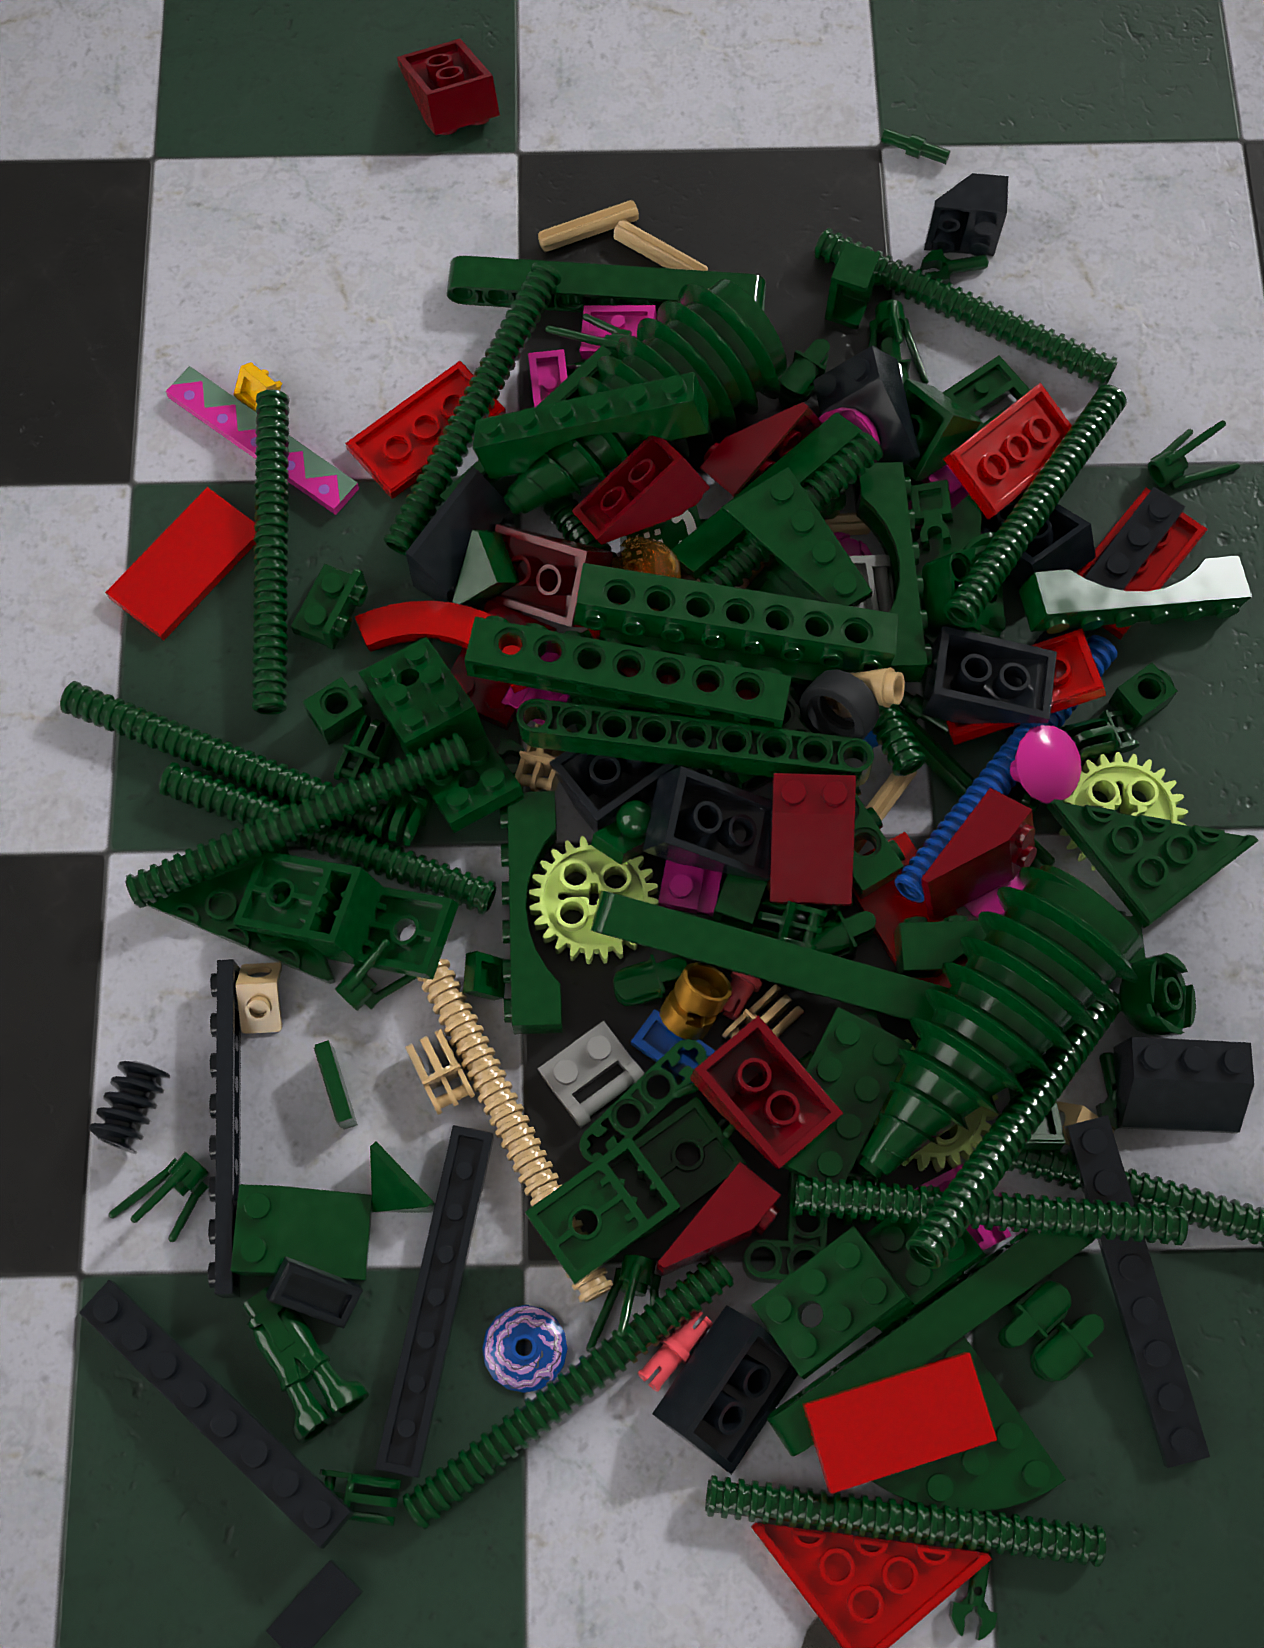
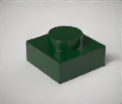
[463,951,505,1001]

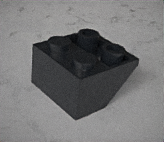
[924,173,1009,256]

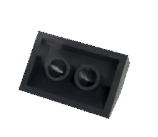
[406,467,515,602]
[550,707,692,833]
[1113,1037,1254,1133]
[652,1305,798,1475]

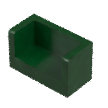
[824,242,881,329]

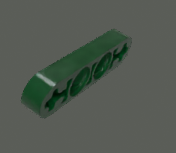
[579,1039,708,1163]

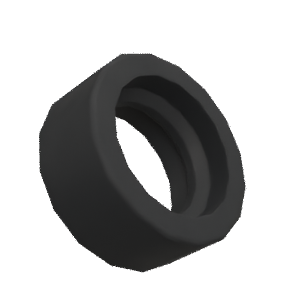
[799,669,880,740]

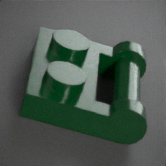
[943,355,1030,434]

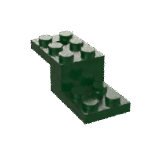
[358,637,524,833]
[233,851,459,980]
[525,1096,746,1285]
[751,1184,986,1379]

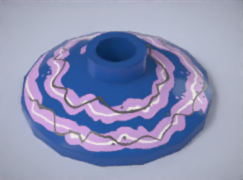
[482,1305,568,1393]

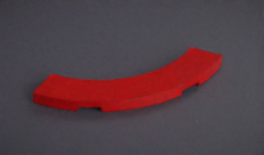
[355,601,528,693]

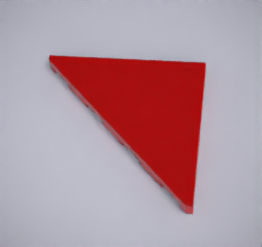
[751,1522,992,1648]

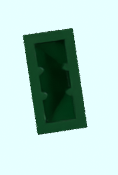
[370,1141,435,1213]

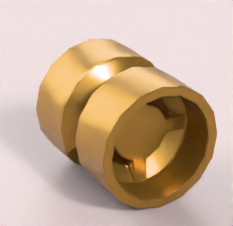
[660,962,732,1041]

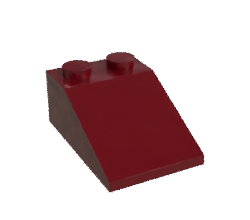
[397,39,500,135]
[700,402,822,497]
[572,436,710,545]
[491,524,613,627]
[770,773,856,906]
[921,788,1037,921]
[690,1015,843,1170]
[656,1161,780,1276]

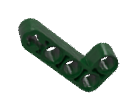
[742,1170,828,1284]

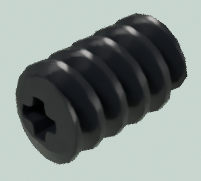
[89,1061,170,1154]

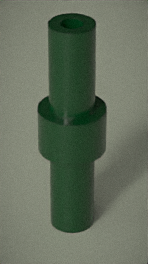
[881,128,951,165]
[899,690,949,734]

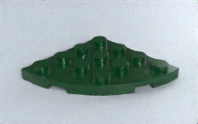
[871,1336,1066,1512]

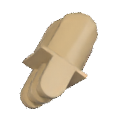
[515,723,572,792]
[722,983,804,1039]
[405,1029,475,1115]

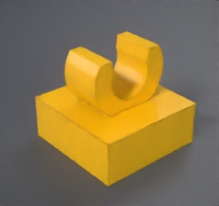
[233,362,282,412]

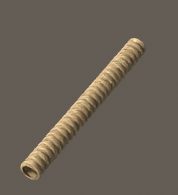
[417,959,613,1303]

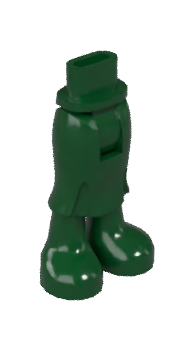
[243,1286,369,1444]

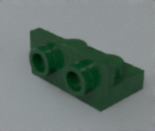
[291,563,368,649]

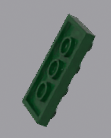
[762,1007,913,1183]

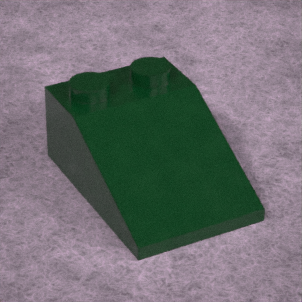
[231,1184,372,1281]

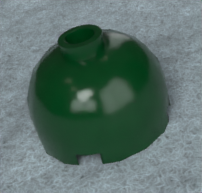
[1118,953,1196,1037]

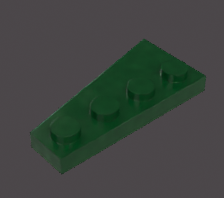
[722,467,873,607]

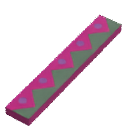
[166,366,359,515]

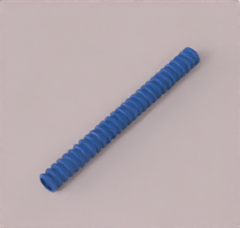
[894,635,1117,903]

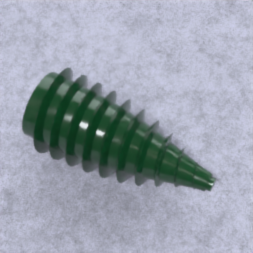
[504,279,787,515]
[859,865,1144,1180]

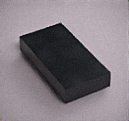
[266,1256,363,1329]
[266,1560,363,1648]

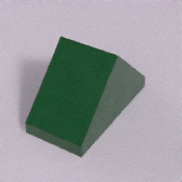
[452,530,520,605]

